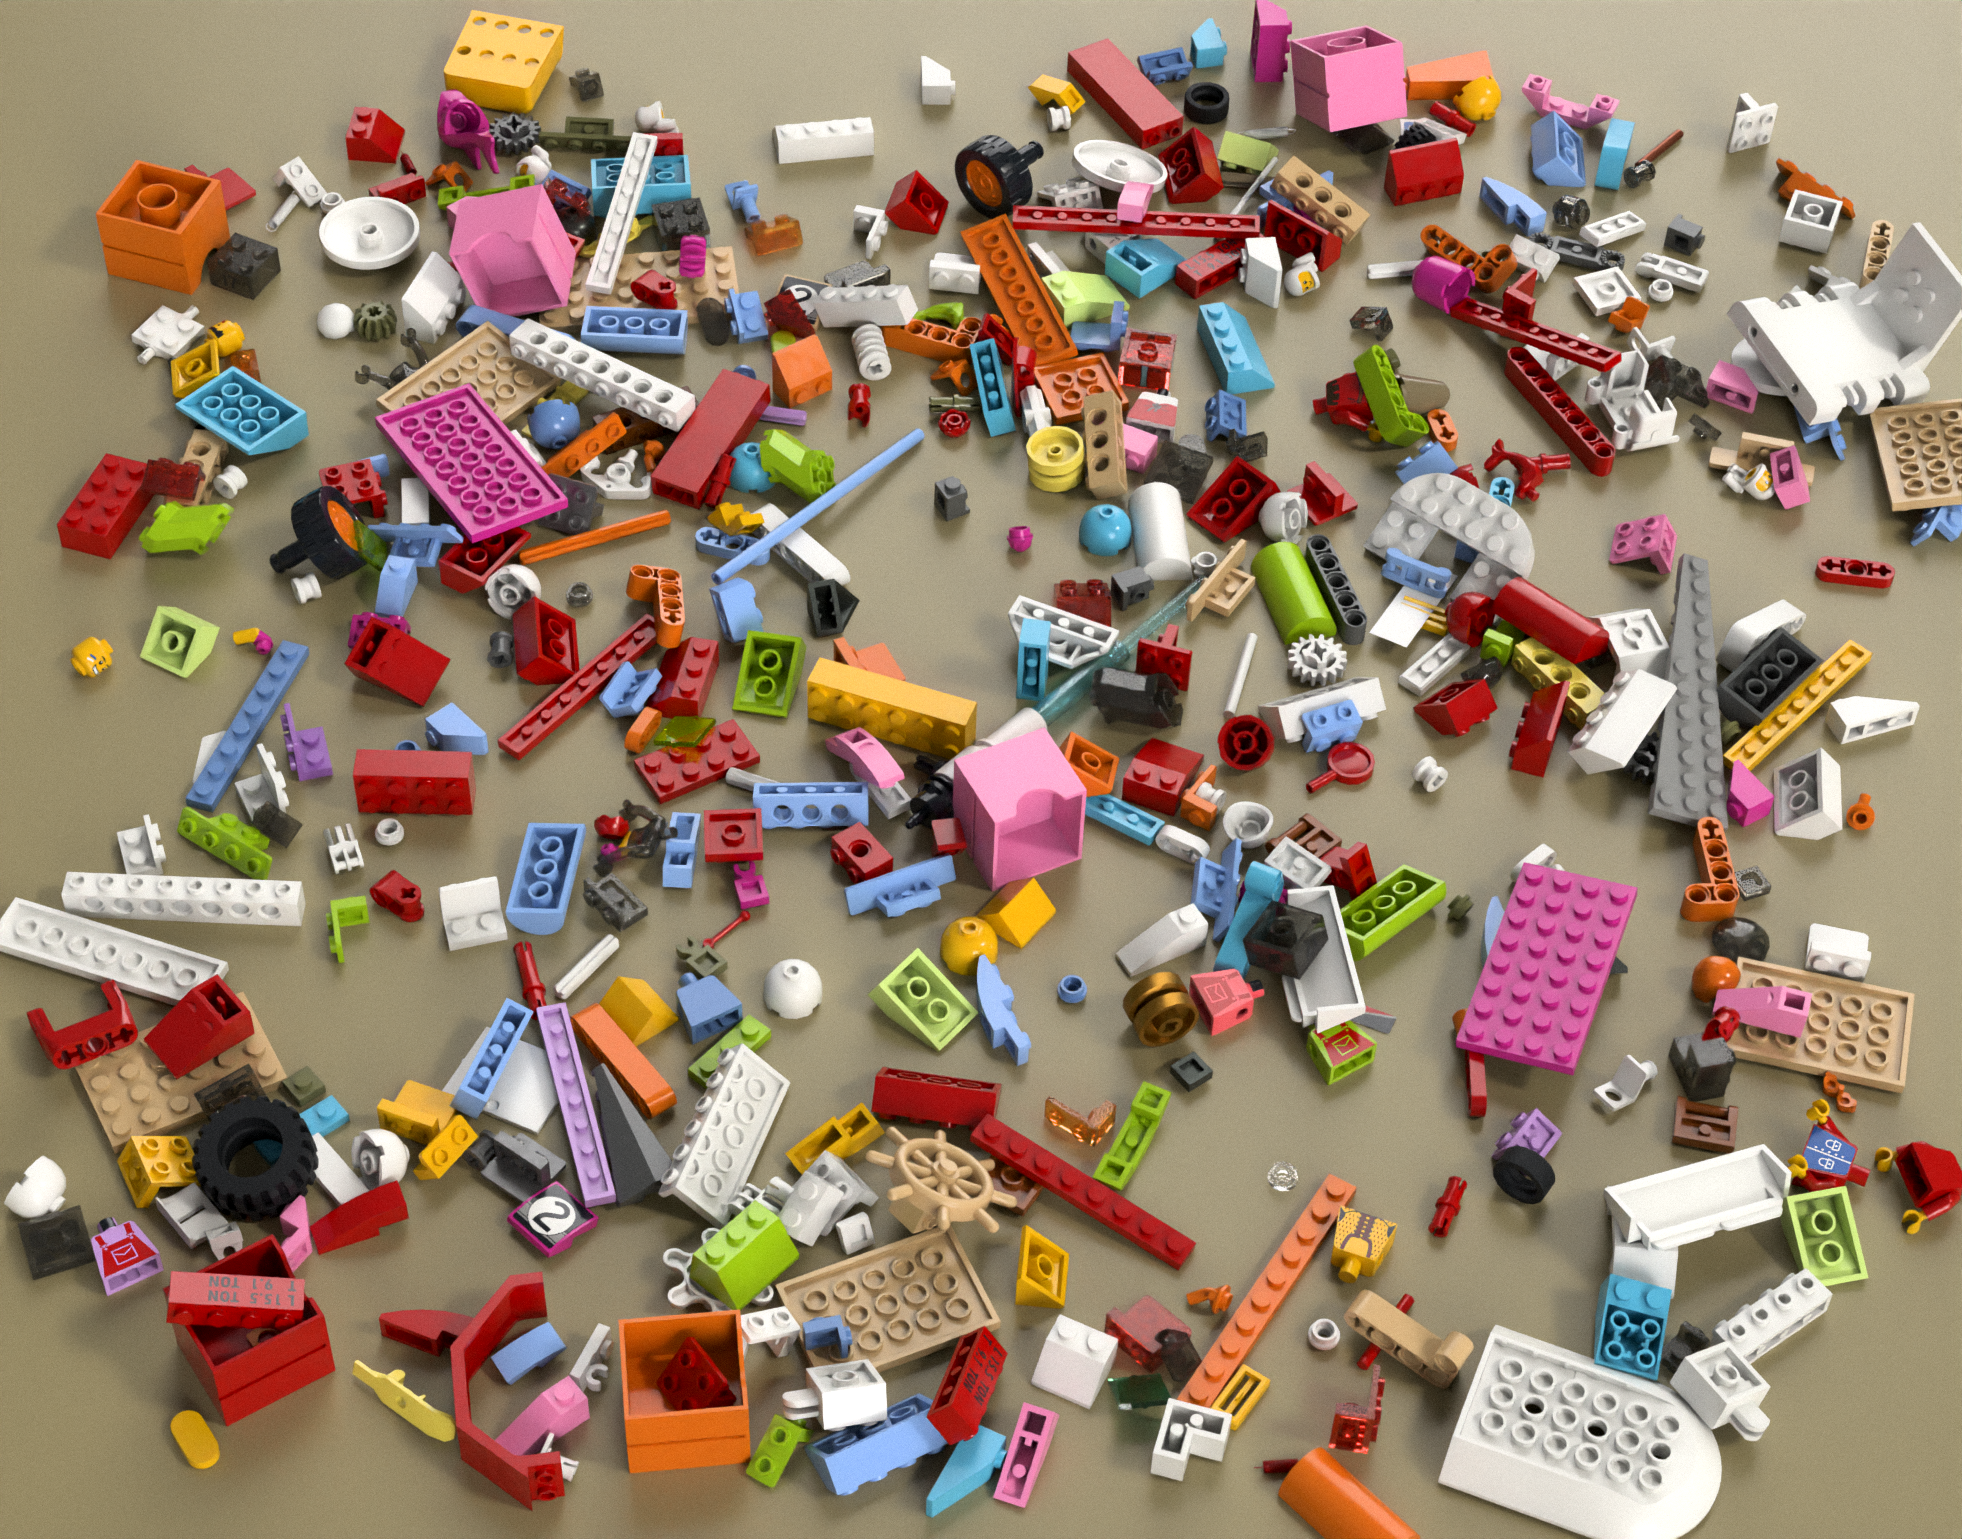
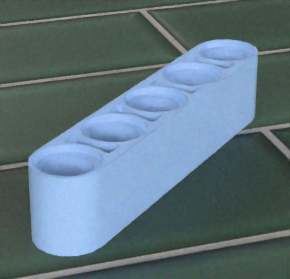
[456,305,575,340]

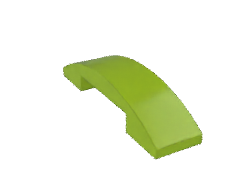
[438,174,535,211]
[1092,1081,1171,1192]

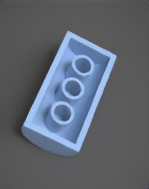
[581,306,688,355]
[506,823,586,935]

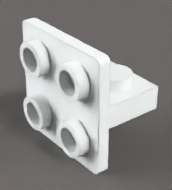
[1727,93,1778,153]

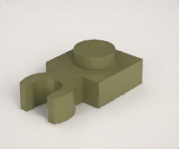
[676,936,728,980]

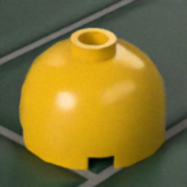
[1453,75,1502,121]
[940,916,998,976]

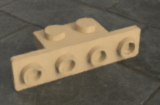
[1709,432,1815,486]
[1185,539,1256,622]

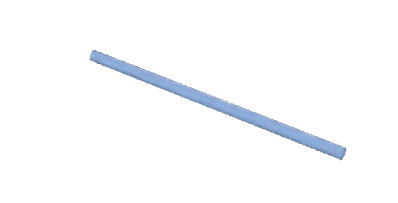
[711,428,925,585]

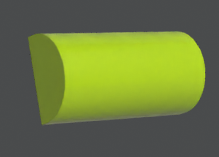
[1251,542,1337,645]
[1340,864,1446,961]

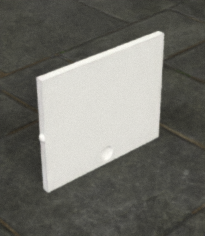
[442,1027,559,1135]

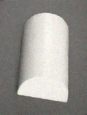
[1128,482,1192,581]

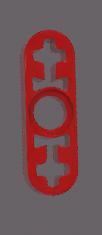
[1815,556,1895,589]
[1465,1050,1487,1117]

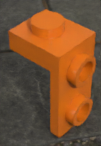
[1179,764,1217,831]

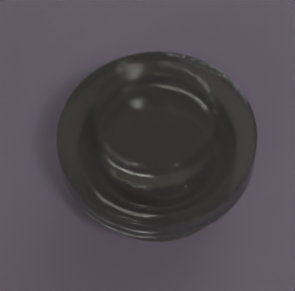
[566,582,593,607]

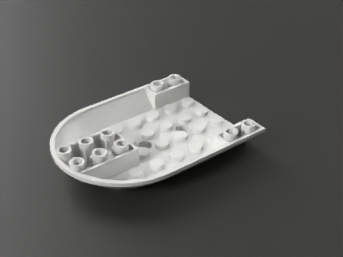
[1438,1325,1722,1539]

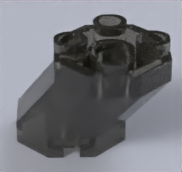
[1089,667,1183,729]

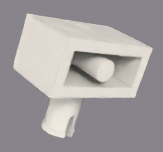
[766,1170,845,1246]

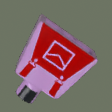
[91,1217,164,1296]

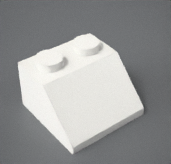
[1238,237,1282,308]
[1031,1315,1118,1409]

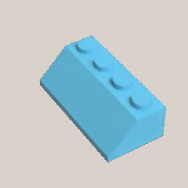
[1197,302,1275,394]

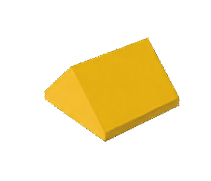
[171,339,220,398]
[975,877,1056,949]
[599,976,679,1047]
[1015,1225,1069,1309]

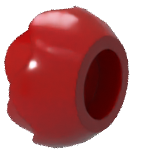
[938,409,971,438]
[594,815,630,839]

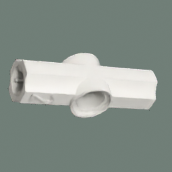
[1019,385,1052,438]

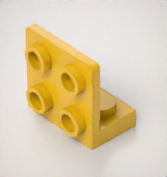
[377,1080,458,1145]
[117,1136,201,1208]

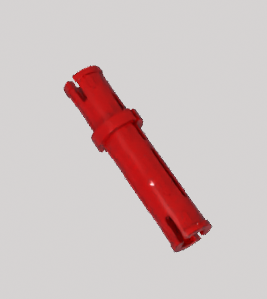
[513,941,547,1020]

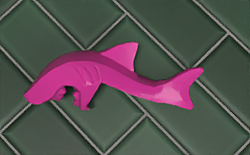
[437,90,499,174]

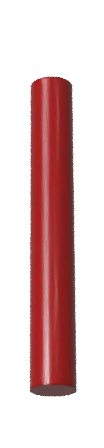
[1357,1294,1415,1370]

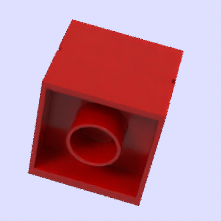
[163,1234,335,1426]

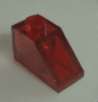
[763,289,815,339]

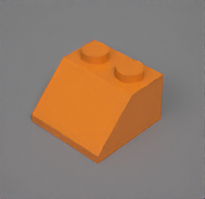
[772,334,832,409]
[1059,731,1119,797]

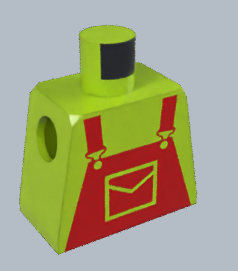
[1306,1020,1377,1086]

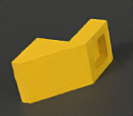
[1028,74,1086,115]
[707,502,765,536]

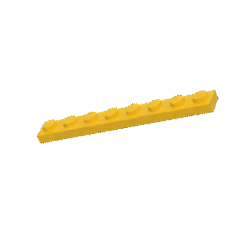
[1723,640,1873,771]

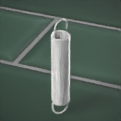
[1238,127,1296,140]
[266,191,301,232]

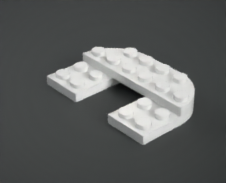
[1363,473,1535,626]

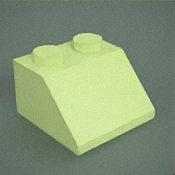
[1217,131,1279,175]
[140,606,220,678]

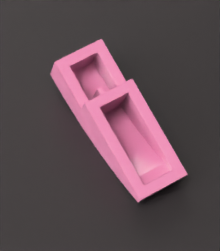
[1117,181,1154,223]

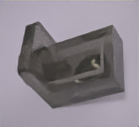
[568,68,604,101]
[1226,428,1268,462]

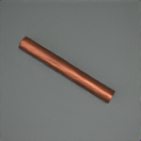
[1635,129,1684,171]

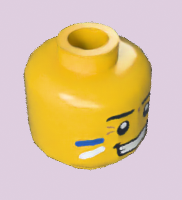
[70,636,113,678]

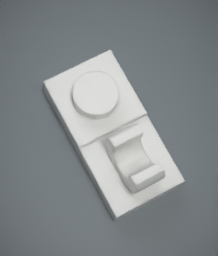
[569,1323,614,1392]

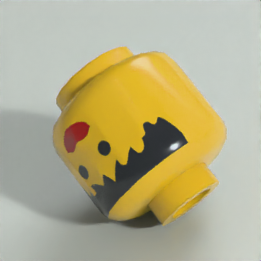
[204,320,245,358]

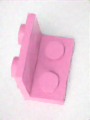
[1609,514,1677,575]

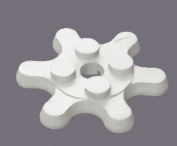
[663,1228,774,1312]

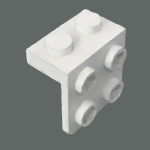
[929,253,981,294]
[1804,923,1871,982]

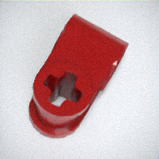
[630,269,678,310]
[369,870,425,922]

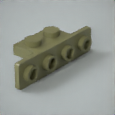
[538,116,632,153]

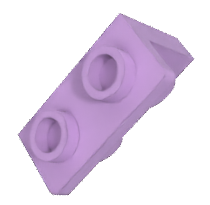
[1491,1108,1562,1177]

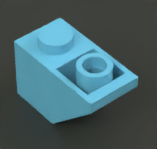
[1190,18,1227,68]

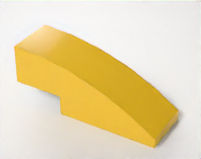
[785,1102,885,1175]

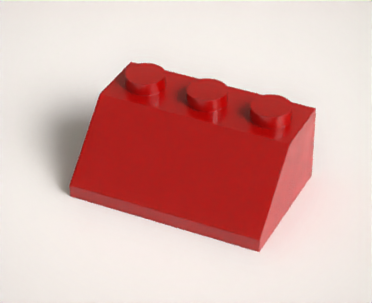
[1158,127,1224,204]
[1384,137,1464,206]
[1264,200,1342,272]
[438,527,531,594]
[512,596,580,686]
[646,637,719,723]
[1508,681,1570,778]

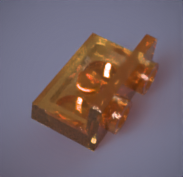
[744,214,803,256]

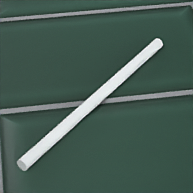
[1214,157,1278,240]

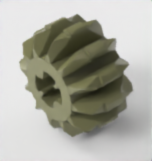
[353,301,397,341]

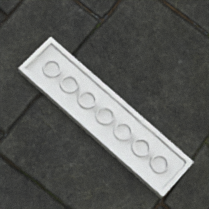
[0,897,229,1006]

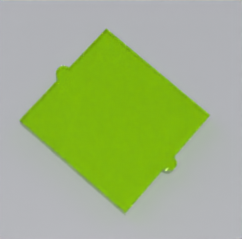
[353,520,388,573]
[653,716,716,748]

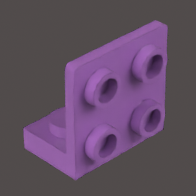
[280,703,333,781]

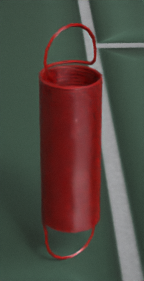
[400,151,417,175]
[1254,1459,1298,1474]

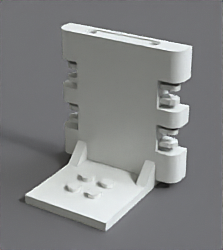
[1727,222,1962,426]

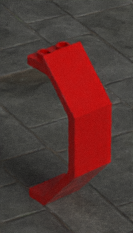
[450,1271,565,1512]

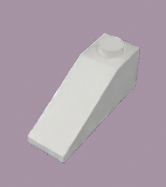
[1825,696,1920,744]
[1116,903,1208,977]

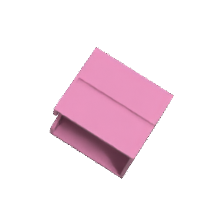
[1290,25,1407,132]
[449,184,576,317]
[953,727,1087,892]

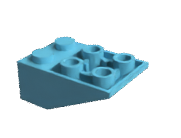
[1105,239,1187,299]
[1594,1273,1672,1381]

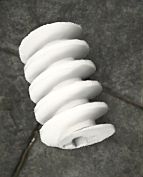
[851,324,891,381]

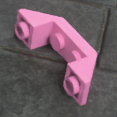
[1522,74,1620,129]
[280,1195,312,1272]

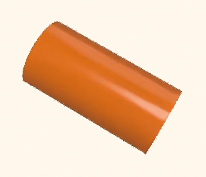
[1278,1447,1420,1539]

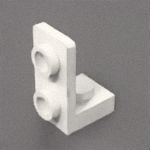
[273,156,327,208]
[854,205,888,259]
[741,1306,801,1358]

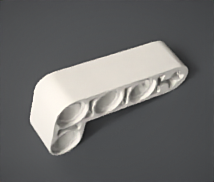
[1716,599,1806,673]

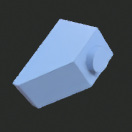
[375,555,418,618]
[425,703,489,755]

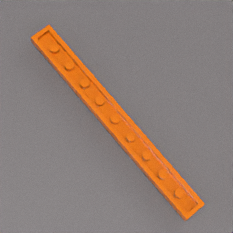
[1177,1173,1357,1408]

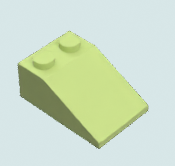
[1041,271,1130,330]
[868,948,979,1052]
[1780,1186,1868,1286]

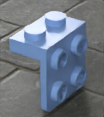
[1070,301,1129,352]

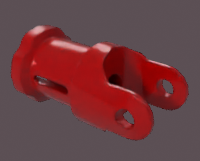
[847,383,871,428]
[1702,1006,1741,1048]

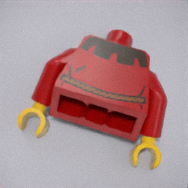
[1313,372,1382,442]

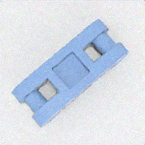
[1381,548,1452,598]

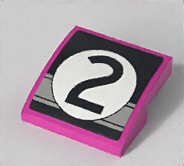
[507,1181,599,1258]

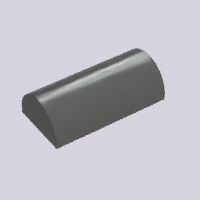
[1716,627,1824,729]

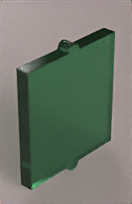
[1108,1373,1171,1410]

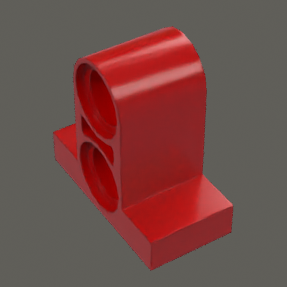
[1319,841,1377,901]

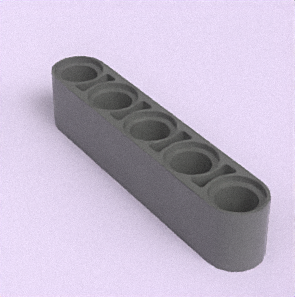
[1304,534,1367,645]

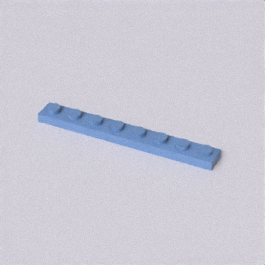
[185,640,309,813]

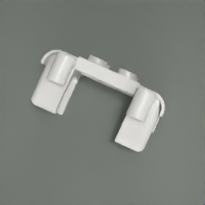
[1585,350,1679,452]

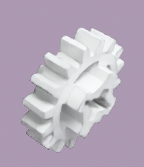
[1287,634,1347,686]

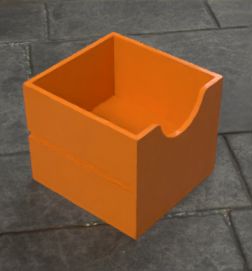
[96,160,231,295]
[618,1309,751,1473]

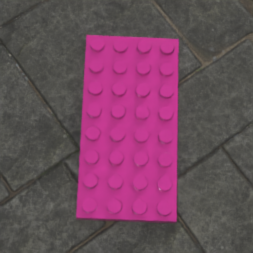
[375,383,568,544]
[1456,862,1638,1075]

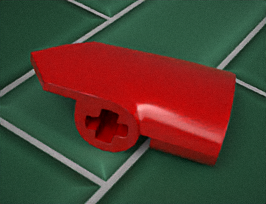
[1011,337,1037,417]

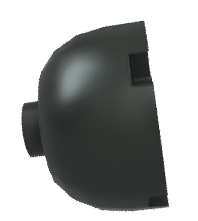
[556,206,597,246]

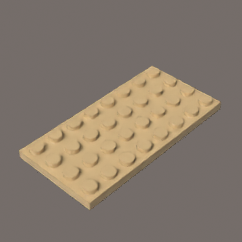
[539,246,739,333]

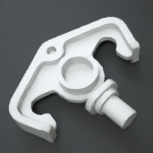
[580,449,652,500]

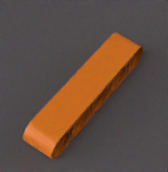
[570,1003,677,1119]

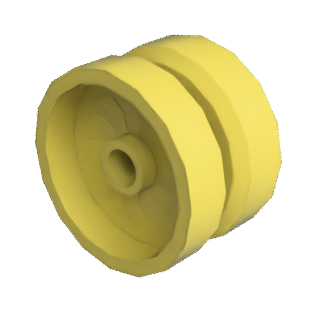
[1026,426,1086,492]

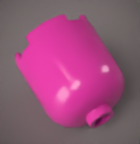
[1412,255,1475,314]

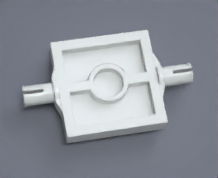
[132,305,205,365]

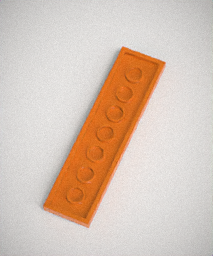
[960,213,1078,366]

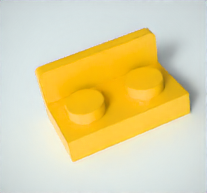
[413,1115,478,1180]

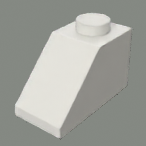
[921,56,955,105]

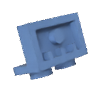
[1205,389,1247,442]

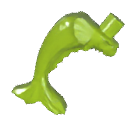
[913,302,967,330]

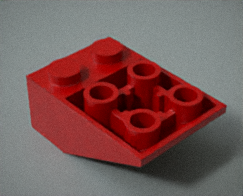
[344,617,451,707]
[144,974,255,1080]

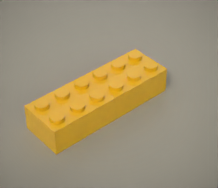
[807,657,977,760]

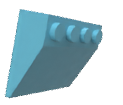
[591,155,692,218]
[175,366,309,455]

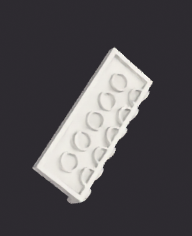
[658,1043,791,1229]

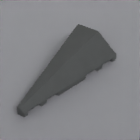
[591,1063,672,1208]

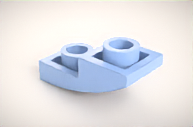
[491,1322,567,1385]

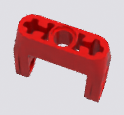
[26,979,138,1070]

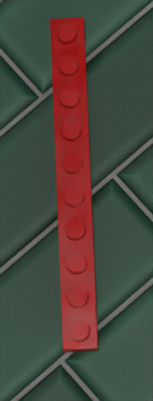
[1012,205,1260,239]

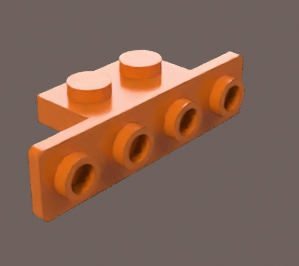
[1776,158,1856,219]
[541,412,627,478]

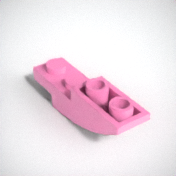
[825,727,905,789]

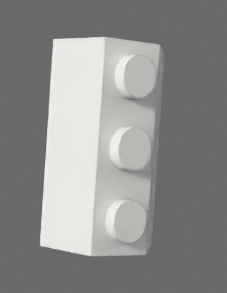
[401,251,466,344]
[1774,748,1842,840]

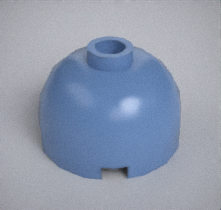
[527,399,580,449]

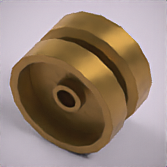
[1123,972,1199,1047]

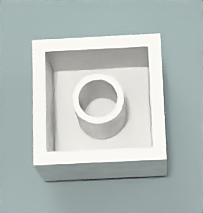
[1779,189,1843,253]

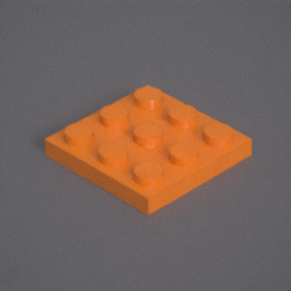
[1034,352,1129,425]

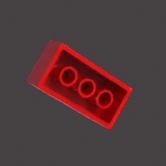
[57,453,159,560]
[353,749,476,815]

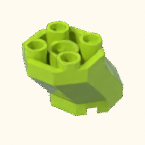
[759,429,836,503]
[138,501,234,555]

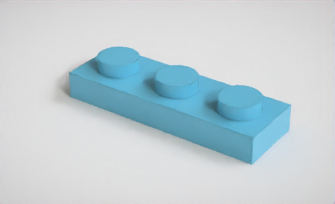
[1085,794,1165,846]
[254,1095,350,1167]

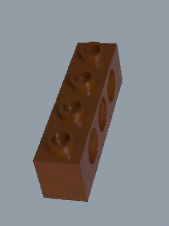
[592,386,699,455]

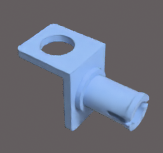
[725,180,761,223]

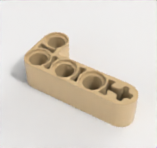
[1859,220,1894,289]
[1344,1290,1474,1389]

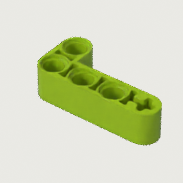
[1353,345,1429,447]

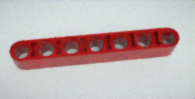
[1504,347,1616,477]

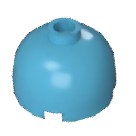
[729,442,775,493]
[1079,504,1132,556]

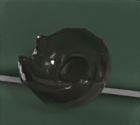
[1460,656,1504,689]

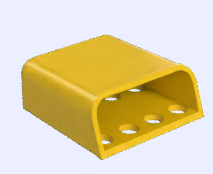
[444,10,564,114]

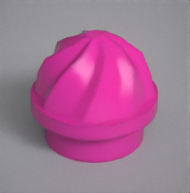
[1007,526,1033,552]

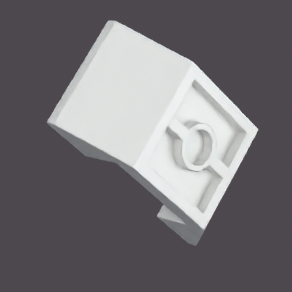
[1586,608,1670,680]
[1607,1186,1678,1299]

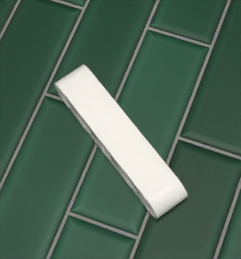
[751,503,850,586]

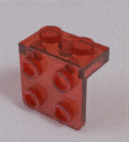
[1104,1295,1192,1374]

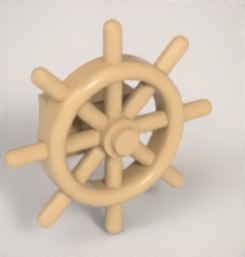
[865,1127,1017,1234]

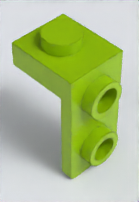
[1480,620,1526,667]
[326,896,370,963]
[746,1414,814,1487]

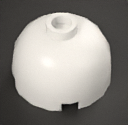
[1259,492,1308,544]
[485,564,541,620]
[763,959,822,1019]
[351,1129,410,1190]
[4,1156,66,1219]

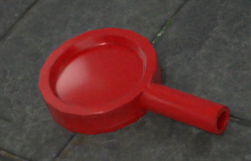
[1306,742,1375,794]

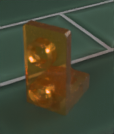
[1044,1096,1117,1147]

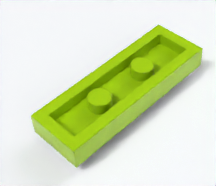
[688,1015,771,1089]

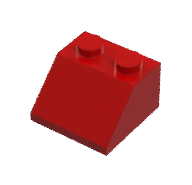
[345,107,405,164]
[885,170,949,235]
[1413,679,1498,737]

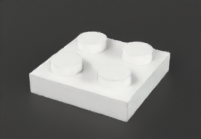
[1573,267,1641,316]

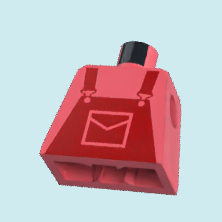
[1189,969,1264,1036]

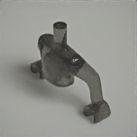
[354,328,429,390]
[593,800,678,877]

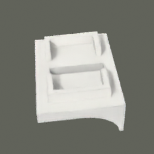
[155,1183,228,1249]

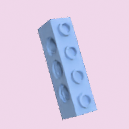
[753,782,869,829]
[450,998,534,1120]

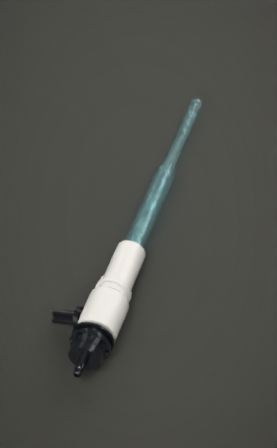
[905,575,1207,829]

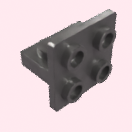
[538,473,604,535]
[481,1130,566,1204]

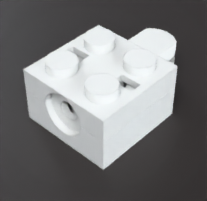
[1670,1341,1770,1441]
[782,1359,887,1431]

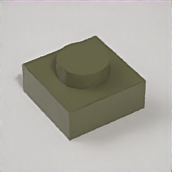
[282,1066,326,1107]

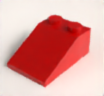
[1186,456,1281,543]
[1122,738,1204,817]

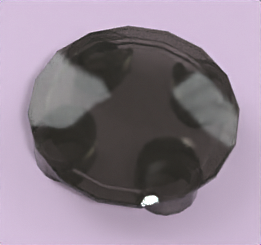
[1712,917,1770,963]

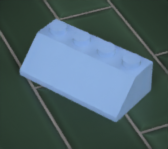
[804,1393,948,1496]

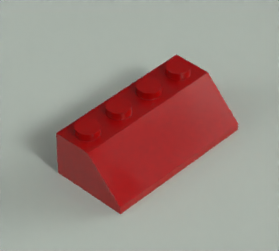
[871,1067,1002,1131]

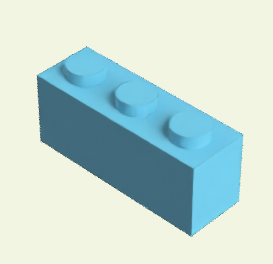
[1016,618,1051,702]

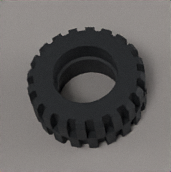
[192,1096,319,1221]

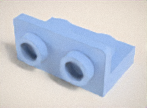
[724,288,768,344]

